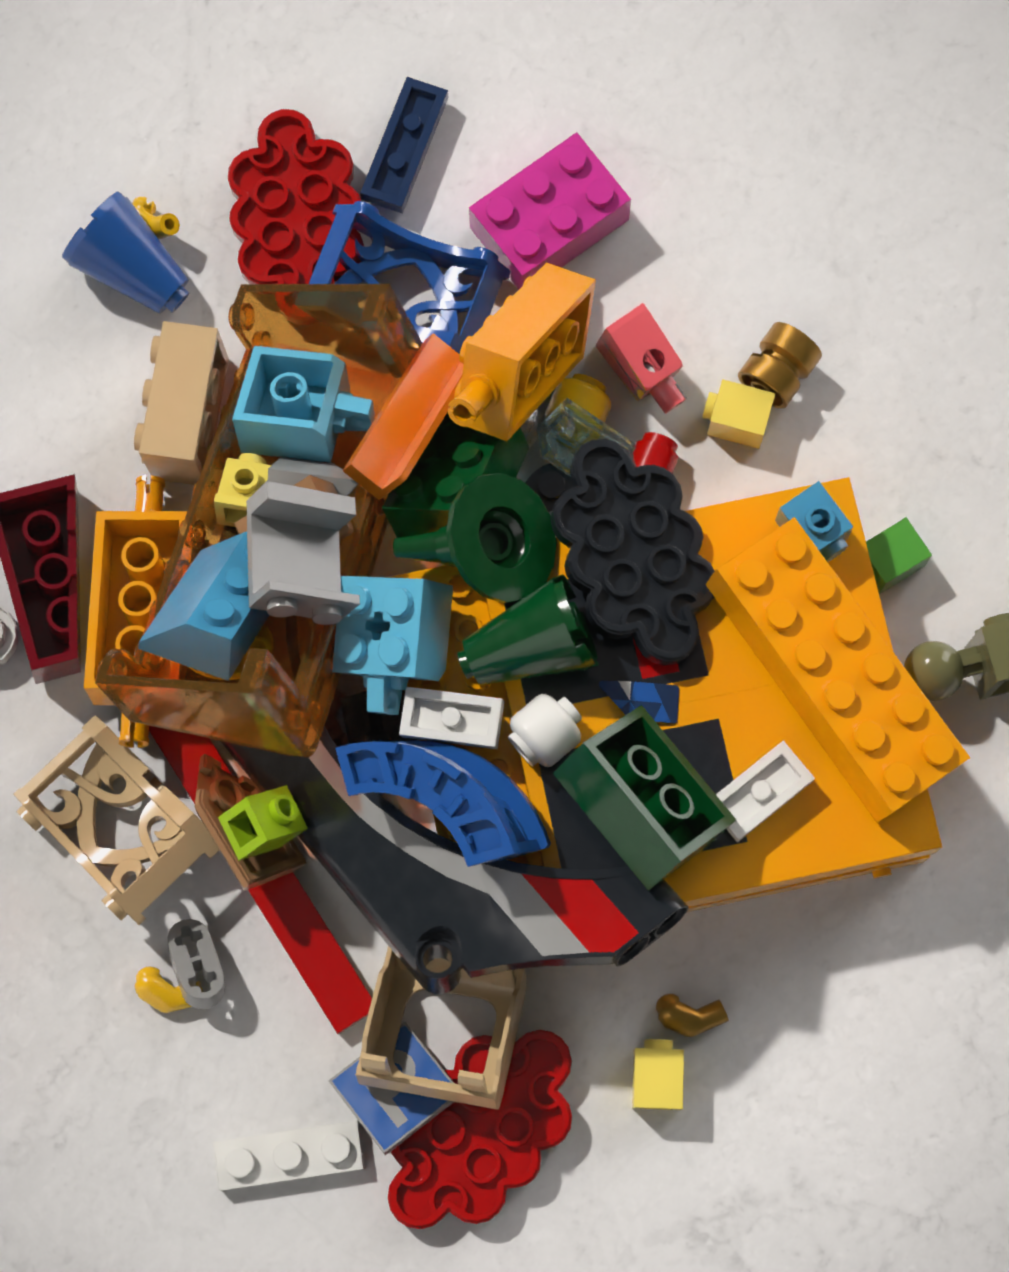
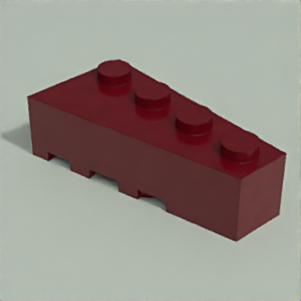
[0,474,81,684]

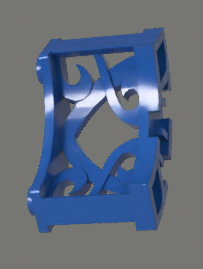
[296,201,511,354]
[335,740,551,867]

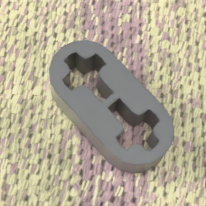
[167,919,225,1009]

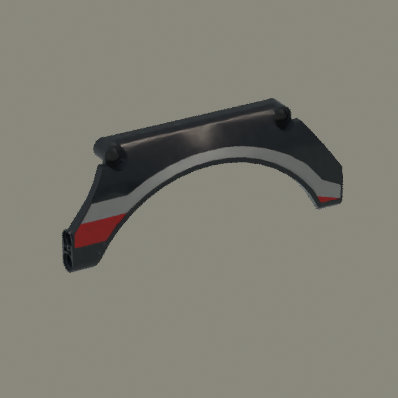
[185,526,689,995]

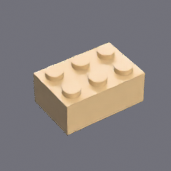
[134,321,229,487]

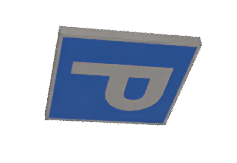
[329,1022,454,1156]

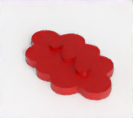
[227,109,364,321]
[388,1030,572,1229]

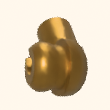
[656,994,729,1037]

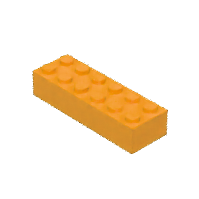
[705,517,970,823]

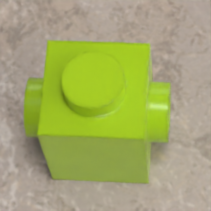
[218,785,308,861]

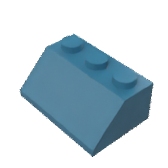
[138,531,269,681]

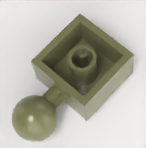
[904,613,1009,701]

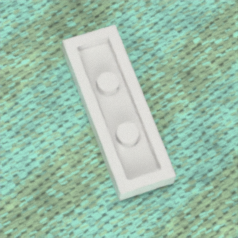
[213,1120,365,1191]

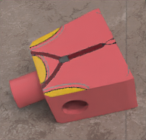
[595,303,687,414]

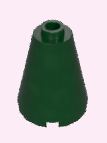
[457,574,598,685]

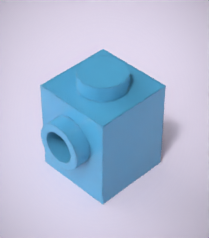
[775,481,853,562]

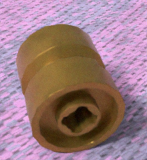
[738,322,822,409]

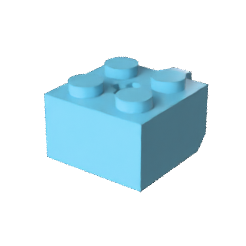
[232,346,375,463]
[332,576,453,715]

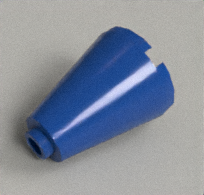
[62,191,190,314]

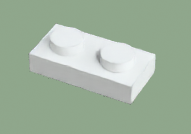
[399,687,504,750]
[716,740,815,843]

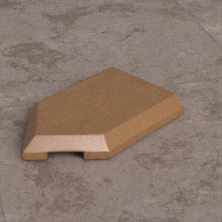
[194,754,307,891]

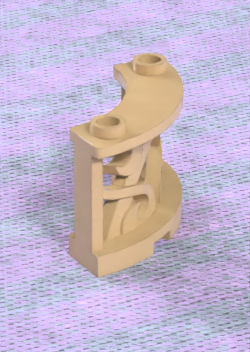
[14,715,219,925]

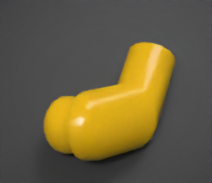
[132,196,180,239]
[134,966,203,1013]

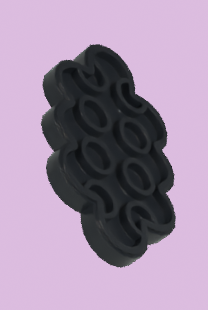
[550,439,715,666]

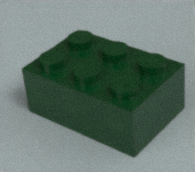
[382,412,529,538]
[553,705,736,891]

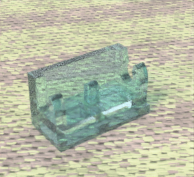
[537,398,636,477]

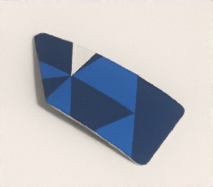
[599,680,679,724]

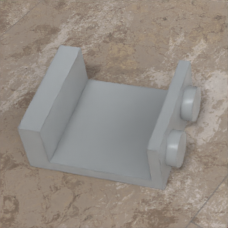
[246,481,360,625]

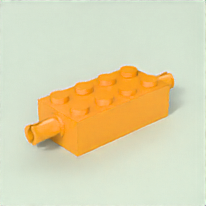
[448,263,596,441]
[84,475,197,748]

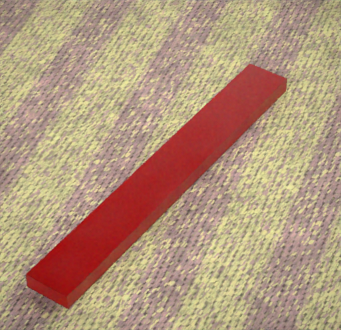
[149,703,372,1035]

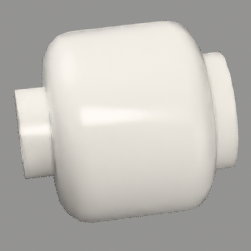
[508,694,582,767]

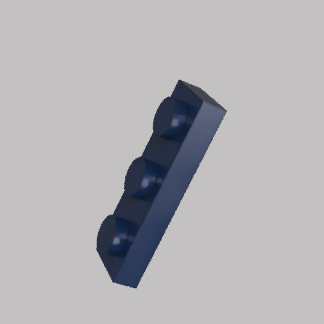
[360,77,449,214]

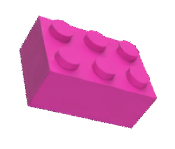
[469,132,631,290]

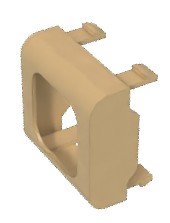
[355,946,526,1109]

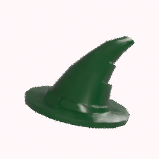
[393,473,556,603]

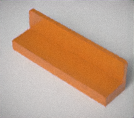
[343,333,463,500]

